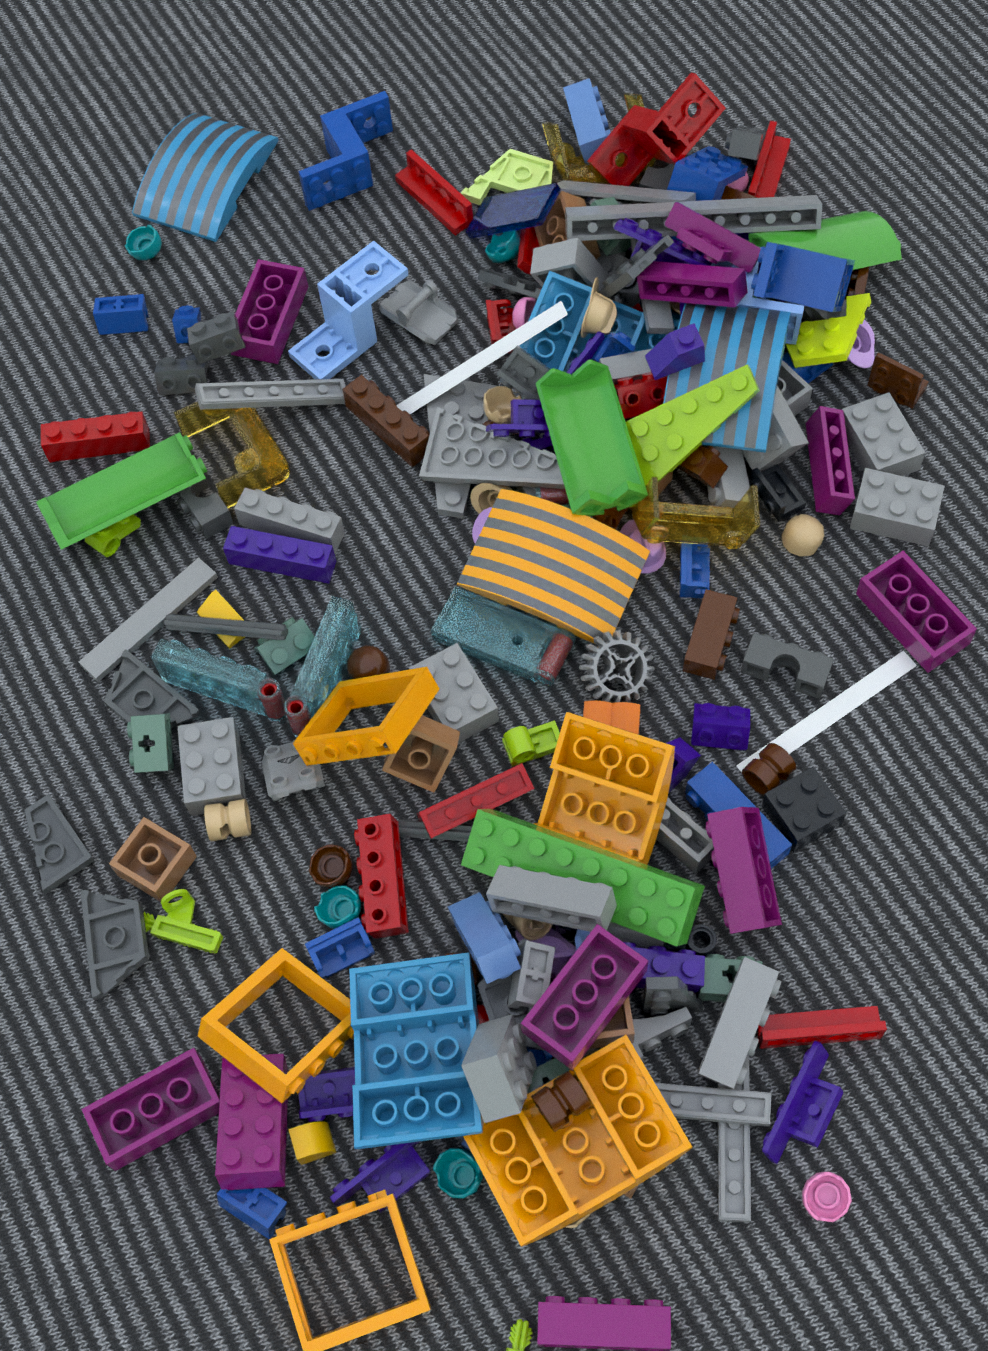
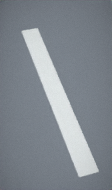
[396,301,568,414]
[737,651,917,773]

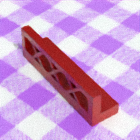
[748,121,791,198]
[395,149,474,236]
[416,763,534,839]
[757,1006,887,1049]

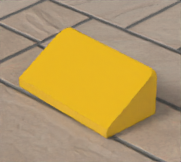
[197,590,245,649]

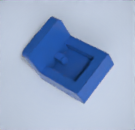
[172,305,201,343]
[591,332,636,362]

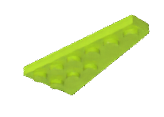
[626,364,760,508]

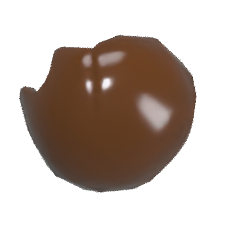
[347,645,390,679]
[309,844,353,888]

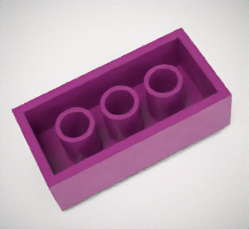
[231,259,308,364]
[856,551,977,673]
[706,807,782,934]
[521,924,648,1071]
[81,1048,220,1171]
[215,1053,289,1190]

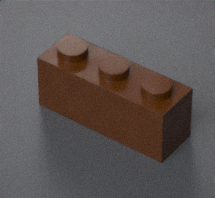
[683,589,740,680]

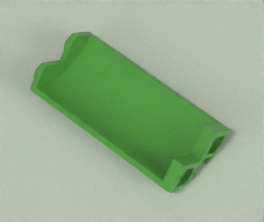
[748,211,902,270]
[535,360,648,516]
[36,432,207,550]

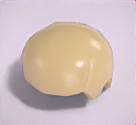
[483,386,522,424]
[782,514,825,557]

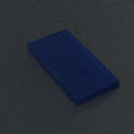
[465,183,561,238]

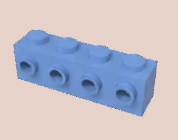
[563,78,611,164]
[448,892,521,984]

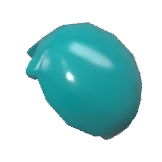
[125,225,162,261]
[485,226,520,264]
[314,886,362,929]
[433,1148,483,1198]

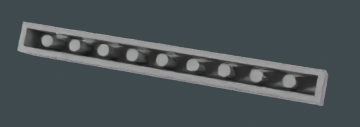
[565,195,822,241]

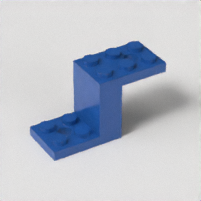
[298,91,393,211]
[662,146,748,243]
[751,242,855,312]

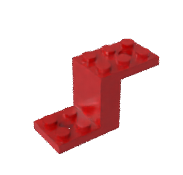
[587,72,726,186]

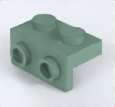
[254,617,320,675]

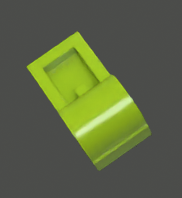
[85,514,141,557]
[502,720,560,767]

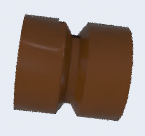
[742,743,796,796]
[531,1071,592,1132]

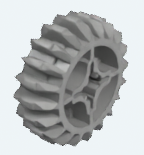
[579,630,655,703]

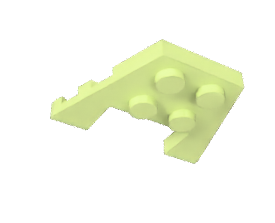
[461,149,553,219]

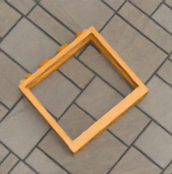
[293,667,439,766]
[198,948,354,1103]
[269,1190,431,1351]

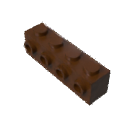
[342,374,430,467]
[676,445,728,488]

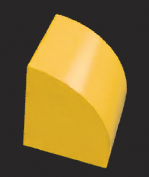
[288,1121,337,1165]

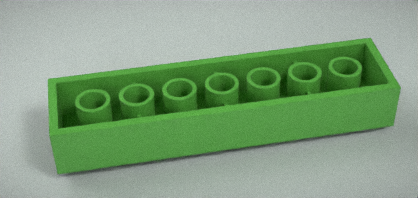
[461,809,705,946]

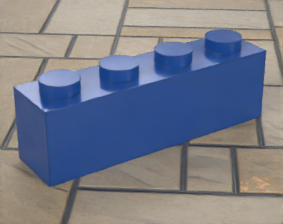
[685,762,792,869]

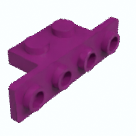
[665,202,761,273]

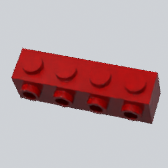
[614,372,668,419]
[41,412,150,462]
[354,814,409,939]

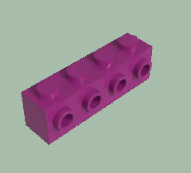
[637,261,748,307]
[806,406,855,515]
[537,1296,671,1351]

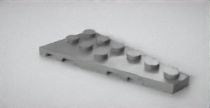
[424,374,497,519]
[419,407,565,489]

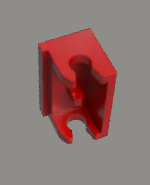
[486,299,516,353]

